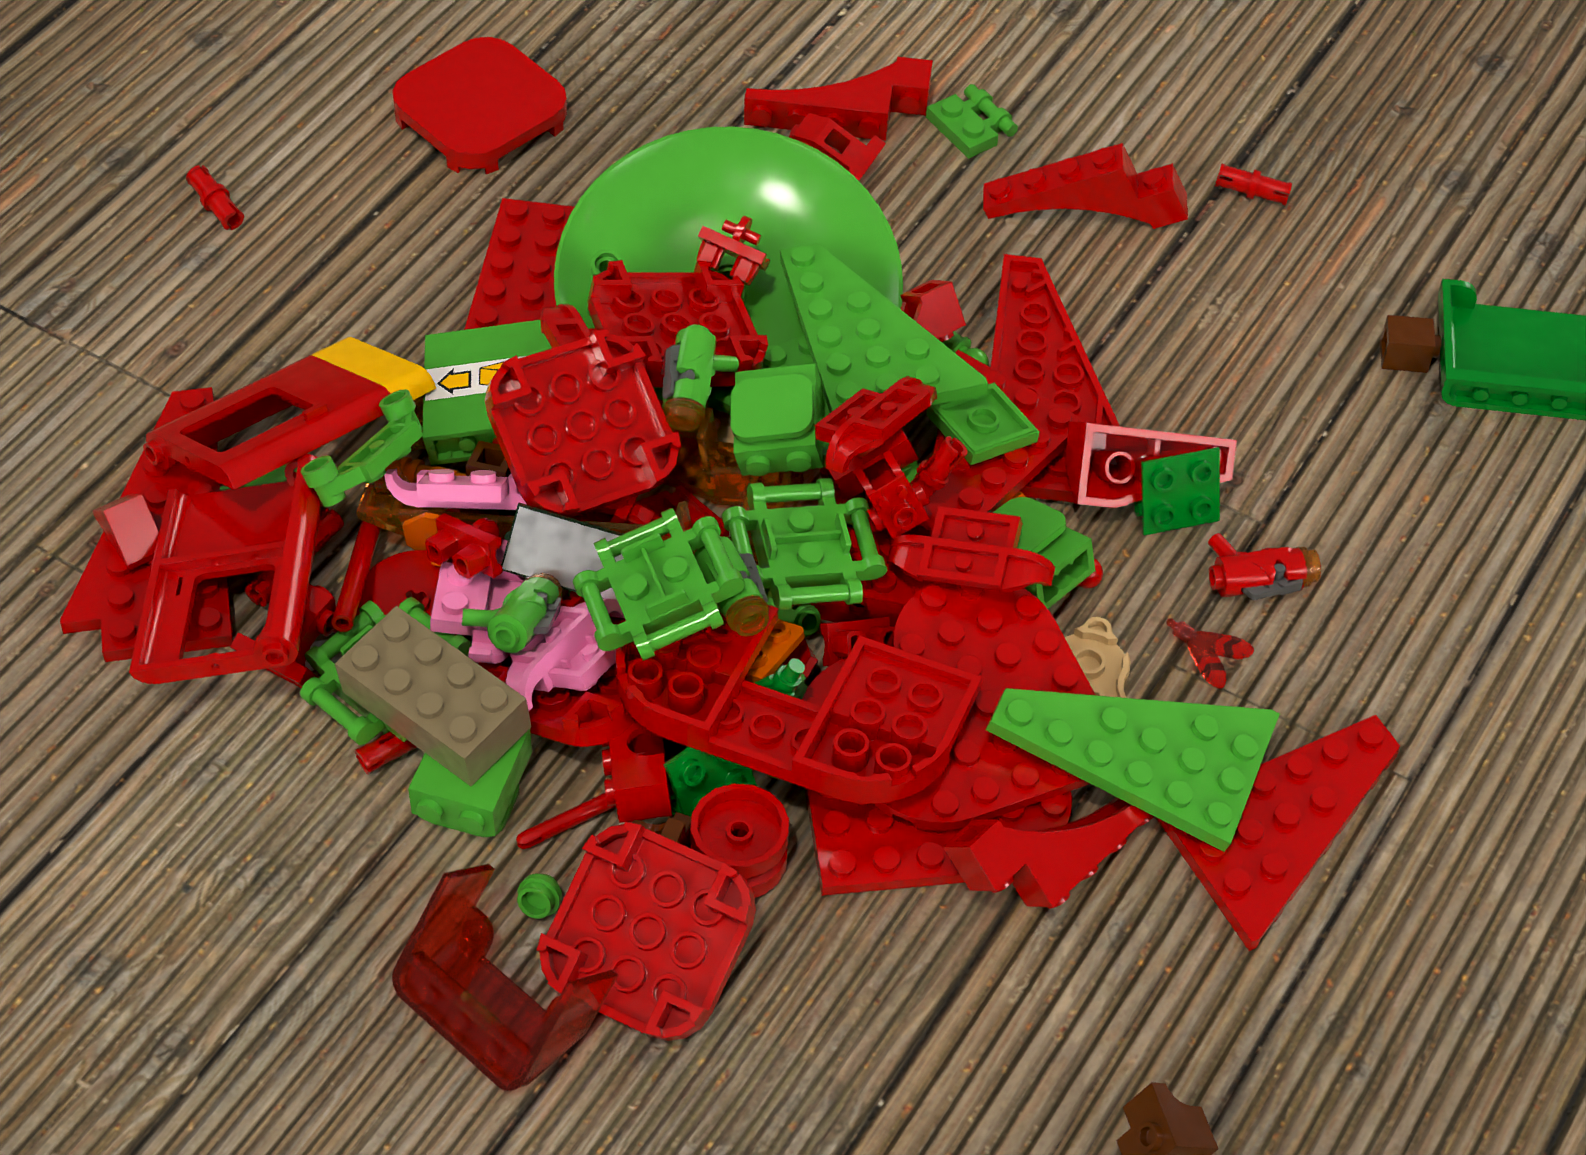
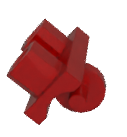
[696,216,770,286]
[425,513,503,579]
[820,617,895,666]

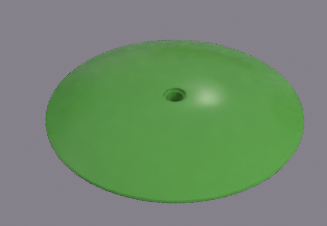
[554,127,903,439]

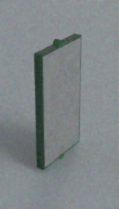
[501,502,625,600]

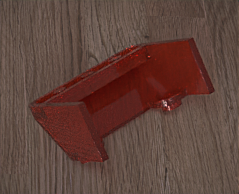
[392,864,619,1091]

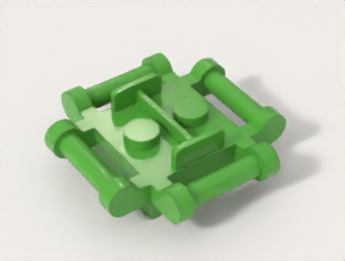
[722,478,887,610]
[573,508,745,661]
[300,597,472,745]

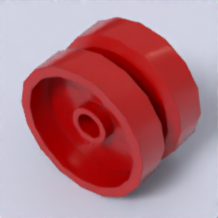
[690,783,789,898]

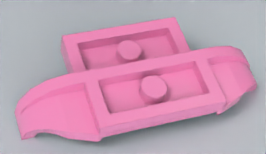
[384,469,530,510]
[430,539,525,664]
[506,599,625,711]

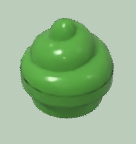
[517,873,563,919]

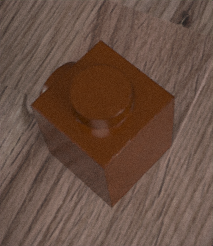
[1380,315,1441,373]

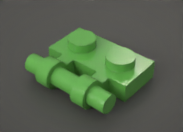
[926,84,1018,159]

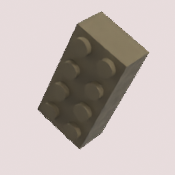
[335,606,532,786]

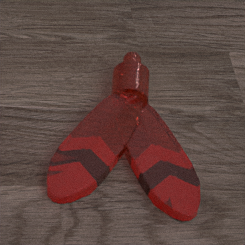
[1166,618,1254,689]

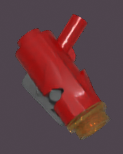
[1208,533,1321,600]

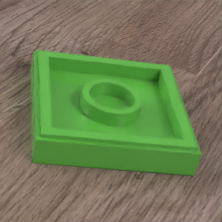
[926,382,1040,465]

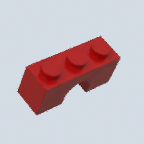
[602,720,672,823]

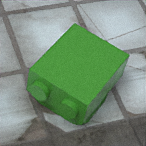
[730,363,823,476]
[993,497,1095,609]
[408,729,532,837]

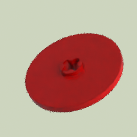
[356,550,468,638]

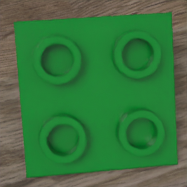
[1134,447,1220,536]
[664,747,757,816]

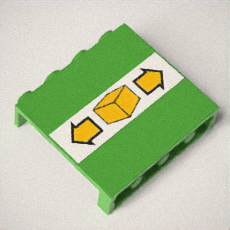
[422,314,583,466]

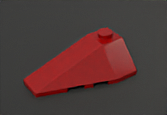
[1065,421,1237,508]

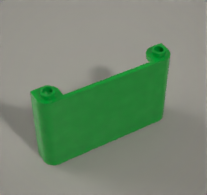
[1438,278,1586,421]

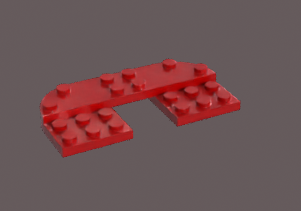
[616,604,982,805]

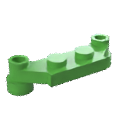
[300,389,423,507]

